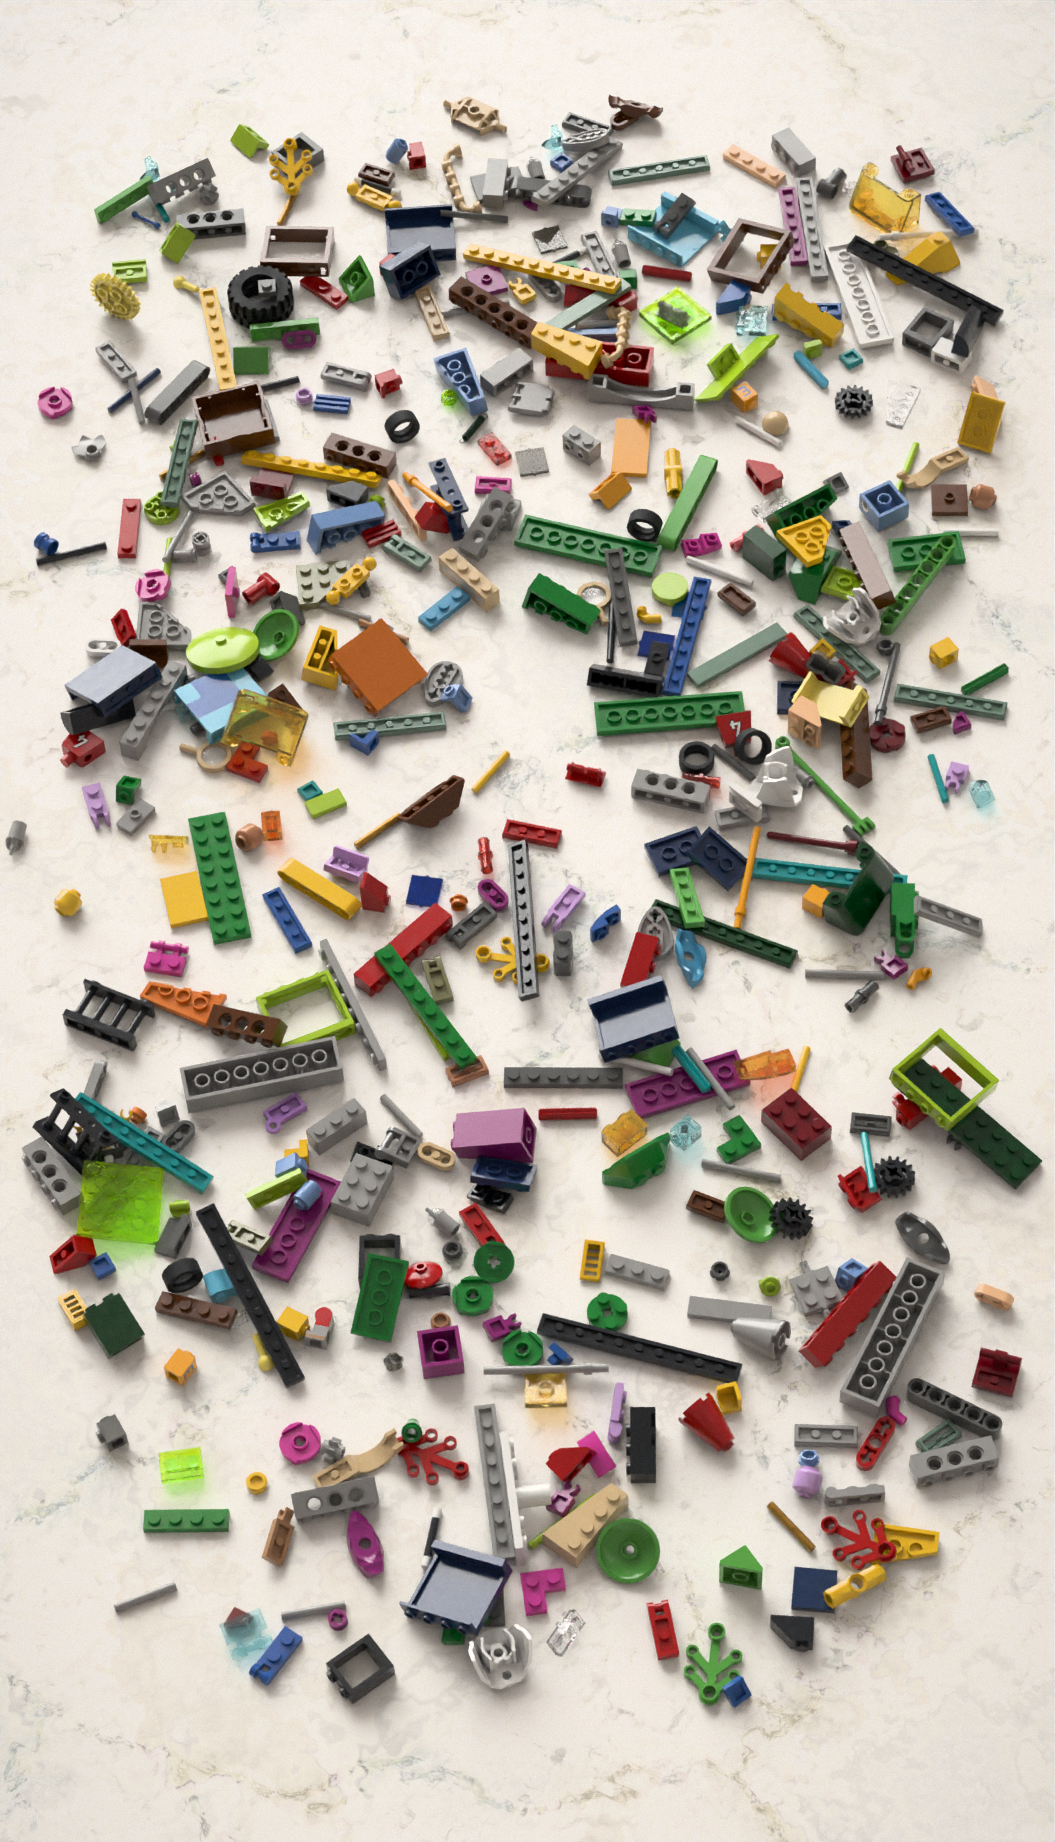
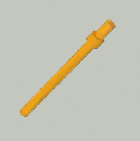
[402,472,453,512]
[733,826,761,930]

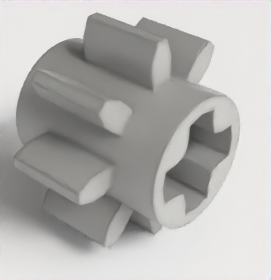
[198,184,219,205]
[320,1437,346,1464]

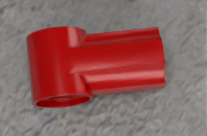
[242,572,280,605]

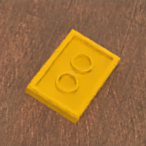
[957,392,1006,453]
[160,871,209,928]

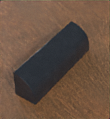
[951,305,984,358]
[587,664,665,698]
[60,699,136,735]

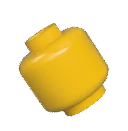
[54,889,83,917]

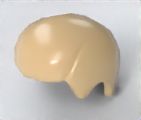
[762,411,789,437]

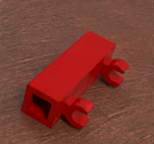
[892,1064,962,1131]

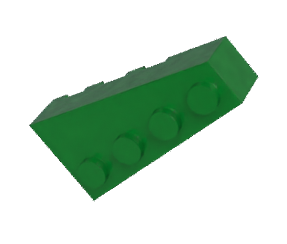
[765,483,837,547]
[522,573,601,635]

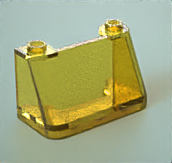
[849,161,921,233]
[220,689,309,767]

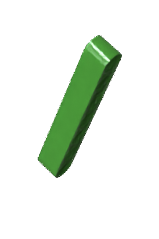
[657,455,718,552]
[879,535,956,636]

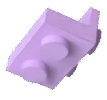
[323,845,369,883]

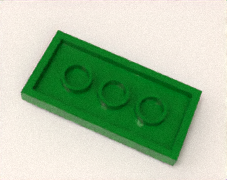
[887,531,966,572]
[350,1253,409,1343]

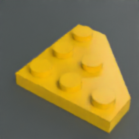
[776,515,831,567]

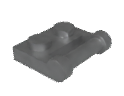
[374,1127,422,1169]

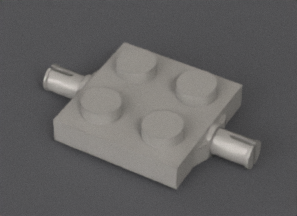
[789,1261,843,1318]

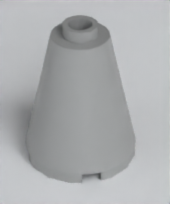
[731,1318,791,1361]

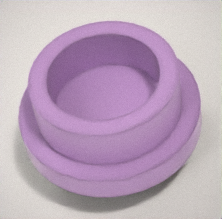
[296,388,313,404]

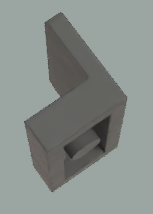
[270,591,306,626]
[154,1214,192,1259]

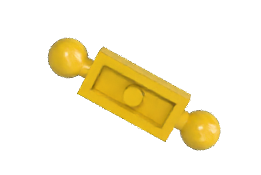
[346,182,402,212]
[326,557,377,605]

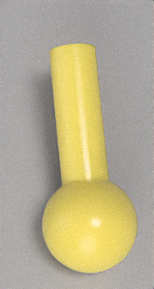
[173,276,200,293]
[252,1333,274,1371]

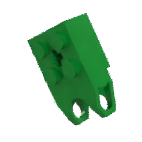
[890,883,919,958]

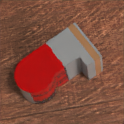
[305,1307,334,1350]

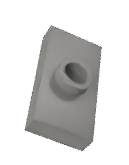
[116,798,155,836]

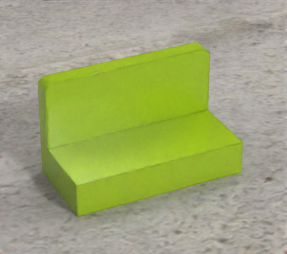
[230,124,270,158]
[159,222,196,263]

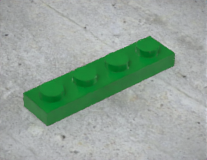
[143,1509,230,1533]

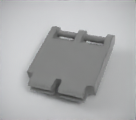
[508,381,555,417]

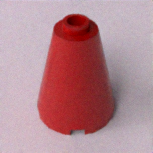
[769,632,819,679]
[678,1393,735,1452]

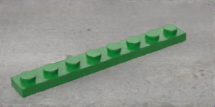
[374,944,477,1071]

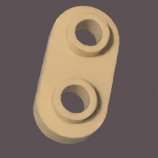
[417,1142,456,1171]

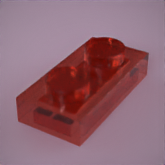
[478,432,512,466]

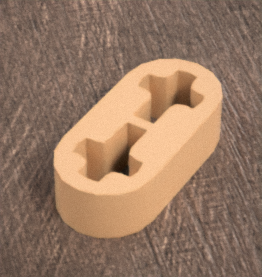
[974,1284,1014,1310]

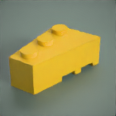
[301,625,338,691]

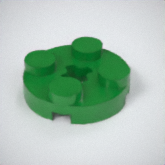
[473,1241,515,1283]
[452,1276,493,1316]
[587,1292,628,1332]
[502,1330,543,1366]

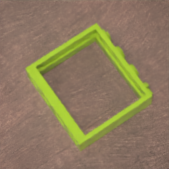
[256,970,356,1048]
[889,1028,999,1132]

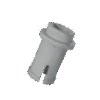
[174,548,197,563]
[795,766,815,789]

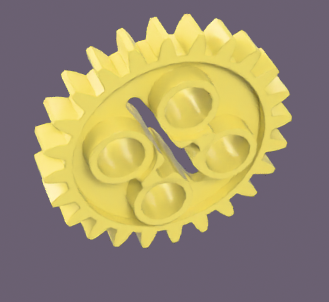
[90,272,141,321]

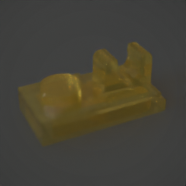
[149,835,189,853]

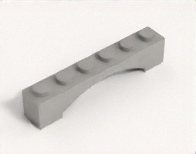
[588,374,695,411]
[119,660,188,761]

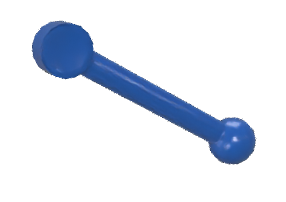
[132,211,161,229]

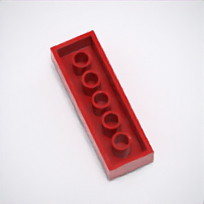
[545,341,654,387]

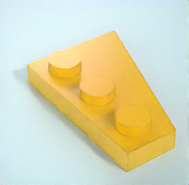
[870,1523,940,1566]

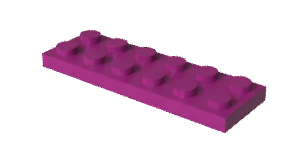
[625,1049,751,1120]
[251,1169,341,1284]

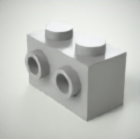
[562,425,601,466]

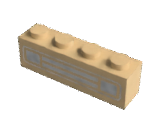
[438,548,500,612]

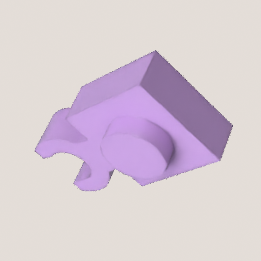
[945,761,969,794]

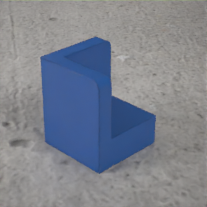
[349,729,379,756]

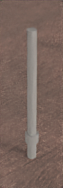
[483,1362,609,1375]

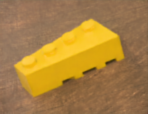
[774,282,844,348]
[531,322,603,380]

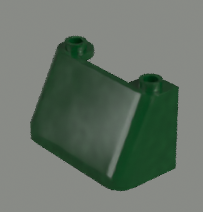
[822,841,894,936]

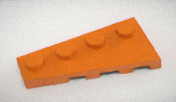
[140,981,227,1028]

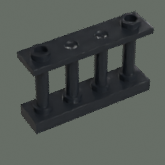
[62,979,156,1052]
[32,1088,118,1180]

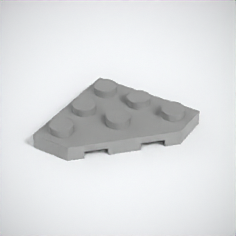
[181,470,256,515]
[136,602,192,649]

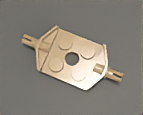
[443,97,507,136]

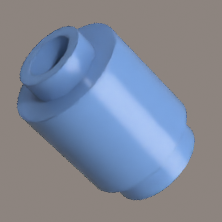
[385,138,408,164]
[292,1180,322,1210]

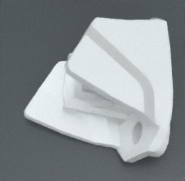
[823,588,881,646]
[747,746,803,807]
[468,1624,532,1690]

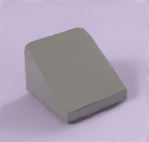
[823,472,849,494]

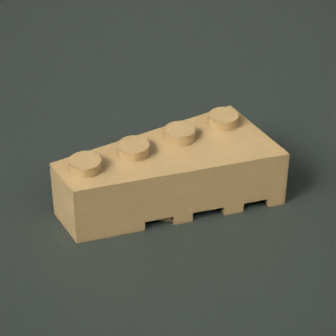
[542,1483,628,1568]

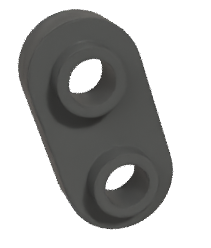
[162,1120,195,1153]

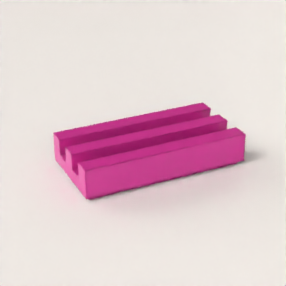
[474,476,512,494]

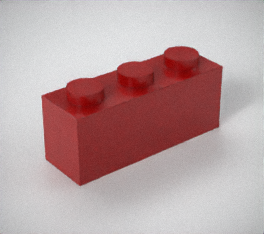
[620,932,662,988]

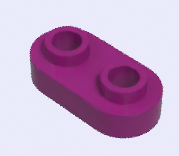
[282,330,316,349]
[478,879,509,911]

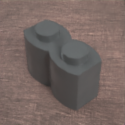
[806,650,846,685]
[553,931,573,976]

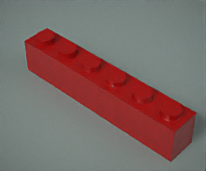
[353,902,453,997]
[798,1261,897,1368]

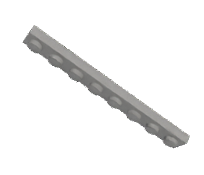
[531,136,623,208]
[796,177,828,282]
[318,939,387,1071]
[474,1403,516,1561]

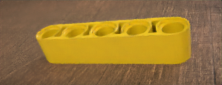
[277,858,362,920]

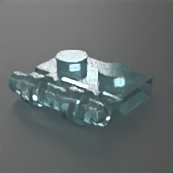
[735,305,768,336]
[219,1608,273,1659]

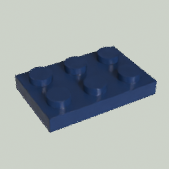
[644,826,701,877]
[685,826,747,891]
[470,1155,537,1192]

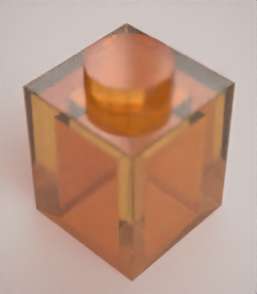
[261,810,283,842]

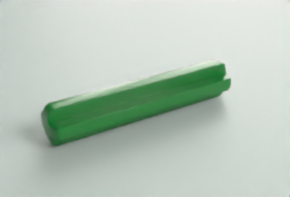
[961,663,1009,695]

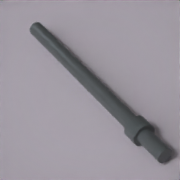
[874,642,901,726]

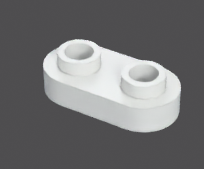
[85,638,121,657]

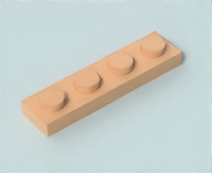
[723,144,786,188]
[388,479,428,542]

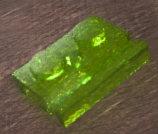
[158,1447,204,1484]

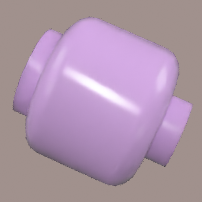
[792,1466,823,1499]

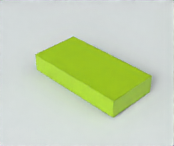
[304,788,347,819]

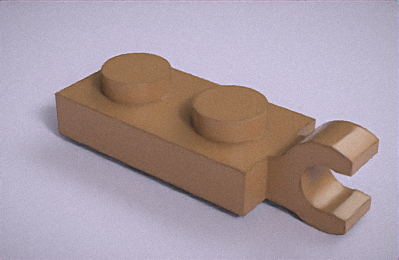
[261,1507,294,1567]

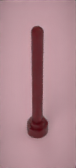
[767,831,858,856]

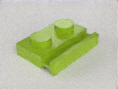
[112,259,148,283]

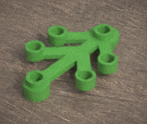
[684,1623,743,1706]

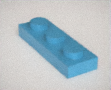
[418,586,470,631]

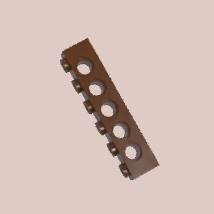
[449,276,538,349]

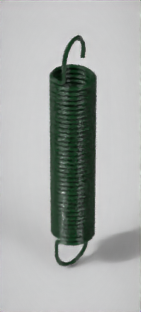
[459,413,488,443]

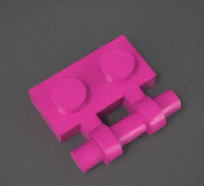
[144,940,189,977]

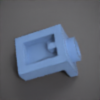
[601,206,623,228]
[441,684,473,713]
[835,1258,868,1292]

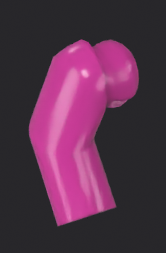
[886,1395,907,1426]

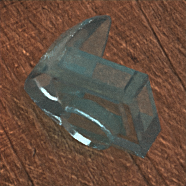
[541,124,563,150]
[139,156,160,182]
[968,780,996,808]

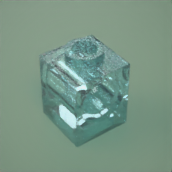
[670,1114,701,1151]

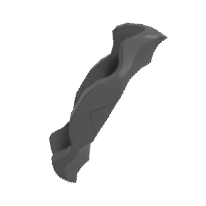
[895,1212,950,1264]

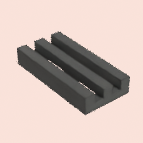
[850,1112,892,1137]

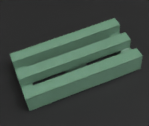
[916,1419,962,1452]

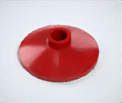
[404,1261,443,1289]

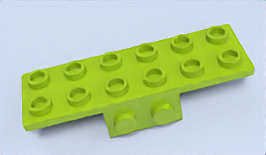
[695,334,779,403]

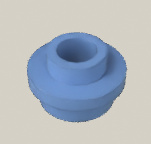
[798,1450,820,1467]

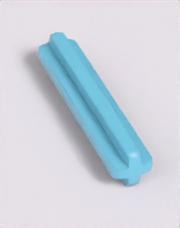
[793,350,829,389]

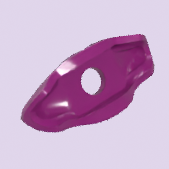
[347,1510,384,1578]

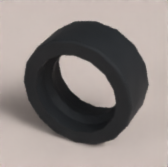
[384,410,420,443]
[626,509,663,542]
[734,728,772,765]
[679,741,714,778]
[162,1258,203,1293]

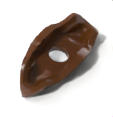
[608,94,663,118]

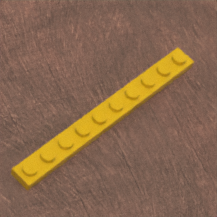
[463,244,622,294]

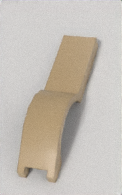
[896,447,969,489]
[312,1428,405,1487]

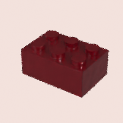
[761,1087,832,1161]

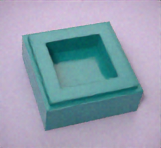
[839,348,863,370]
[297,780,323,801]

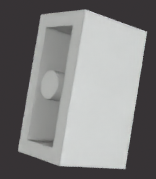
[931,337,972,375]

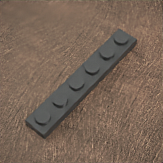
[604,548,638,647]
[504,1067,623,1089]

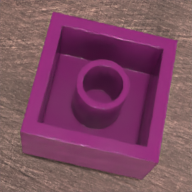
[417,1325,465,1379]

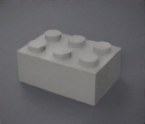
[331,1153,394,1227]

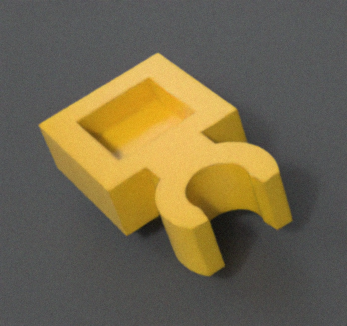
[509,277,536,305]

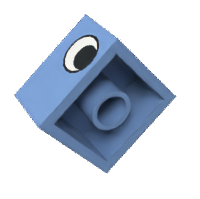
[859,480,909,532]

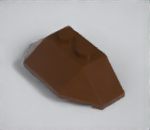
[397,775,465,828]

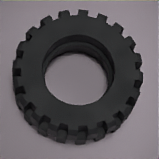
[227,265,294,329]

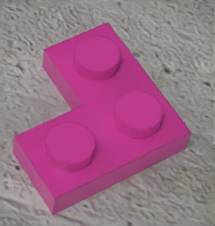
[520,1568,566,1616]

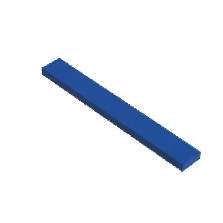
[662,576,712,696]

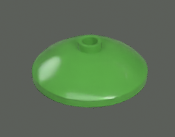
[253,609,299,661]
[724,1187,777,1243]
[596,1518,660,1584]

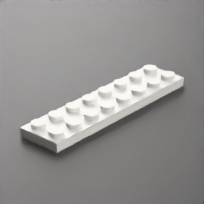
[824,241,894,349]

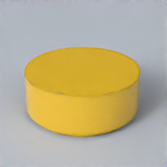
[246,1472,268,1494]

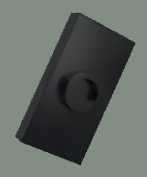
[644,641,670,676]

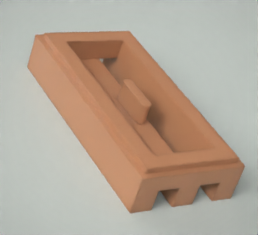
[445,1055,489,1087]

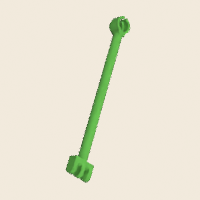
[775,736,876,837]

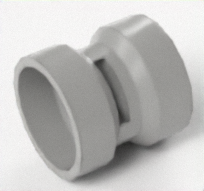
[192,531,211,556]

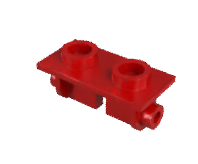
[565,762,606,788]

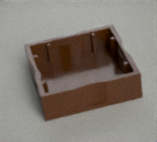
[191,381,276,460]

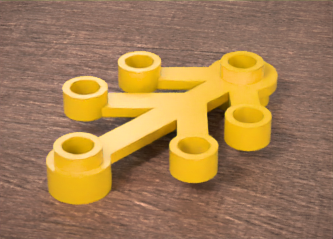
[268,138,313,196]
[476,937,550,985]

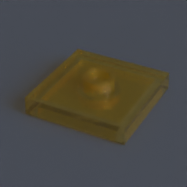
[525,1373,567,1408]

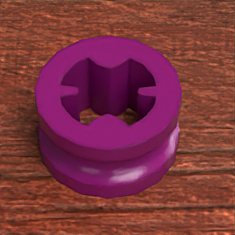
[189,472,202,488]
[328,1609,348,1631]

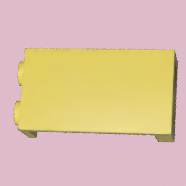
[791,671,869,727]

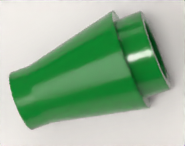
[401,1418,422,1443]

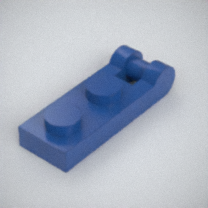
[250,531,301,553]
[249,1626,303,1686]

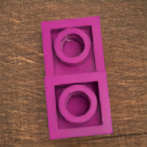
[680,533,722,558]
[577,1431,617,1478]

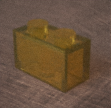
[601,1109,647,1158]

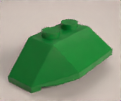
[788,546,842,605]
[602,1132,670,1189]

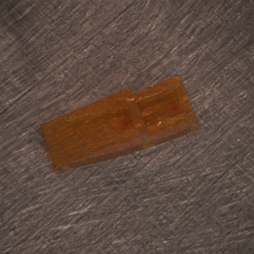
[733,1048,796,1080]

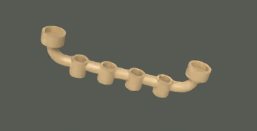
[441,143,483,214]
[601,306,632,369]

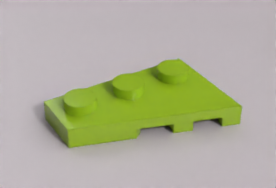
[254,492,310,533]

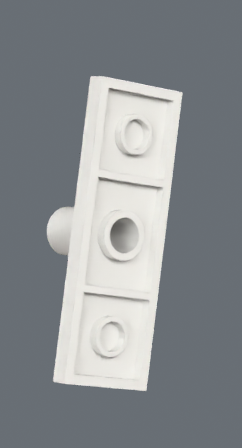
[500,1432,552,1567]

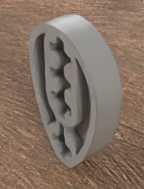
[561,128,610,151]
[424,661,463,707]
[637,906,673,961]

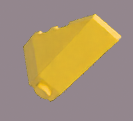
[886,230,960,286]

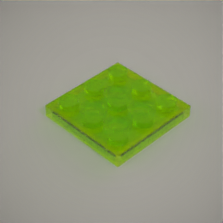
[639,286,712,345]

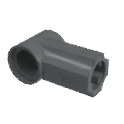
[816,167,847,199]

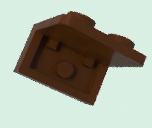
[129,639,169,673]

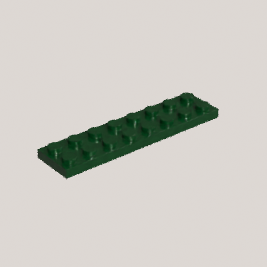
[894,1058,1043,1190]

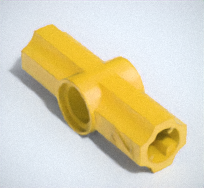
[664,448,683,499]
[823,1564,887,1609]

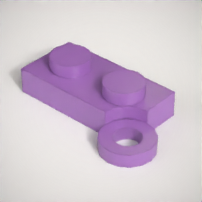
[263,1092,308,1134]

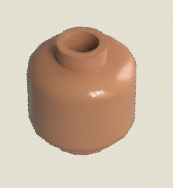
[969,484,997,510]
[235,823,263,851]

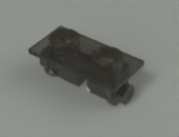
[654,301,693,329]

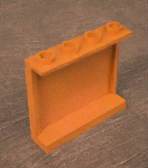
[328,618,428,717]

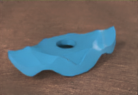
[675,929,706,988]

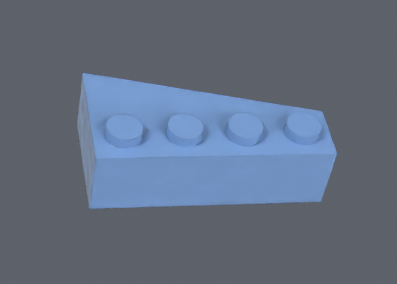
[433,348,488,416]
[307,501,385,555]

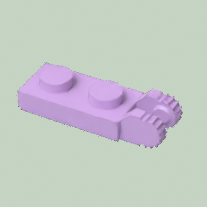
[82,782,111,829]
[541,884,586,933]
[607,1382,627,1444]

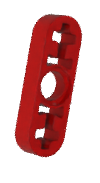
[856,1416,895,1471]

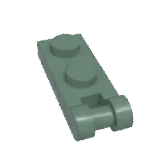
[381,534,432,572]

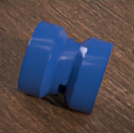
[34,532,59,556]

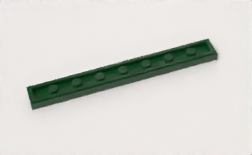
[651,899,798,969]

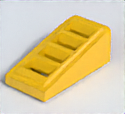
[579,1239,605,1282]
[57,1289,87,1331]

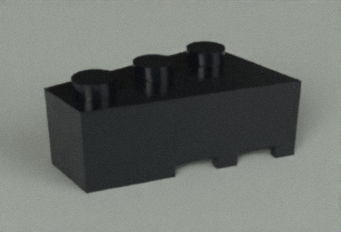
[626,1407,656,1483]

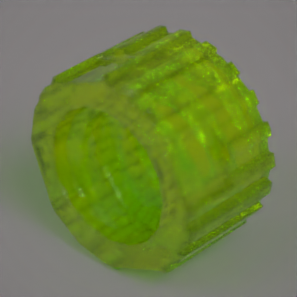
[441,389,457,406]

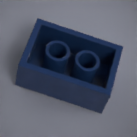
[379,241,441,300]

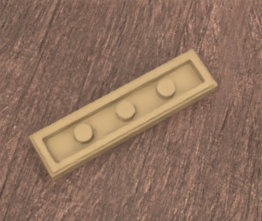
[414,285,450,341]

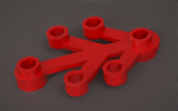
[397,1428,469,1486]
[821,1510,897,1570]

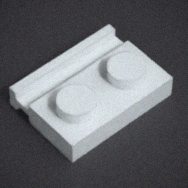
[729,782,762,823]

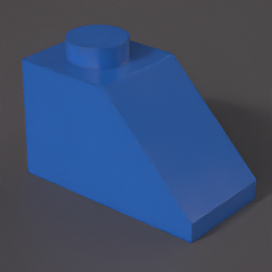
[716,280,752,315]

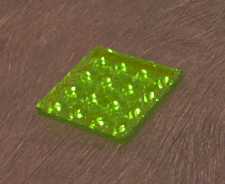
[76,1160,164,1245]

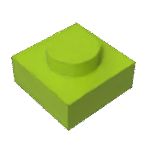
[803,339,822,359]

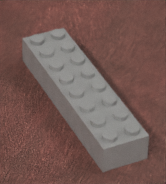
[179,1036,344,1113]
[839,1257,945,1418]

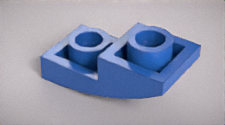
[590,904,621,943]

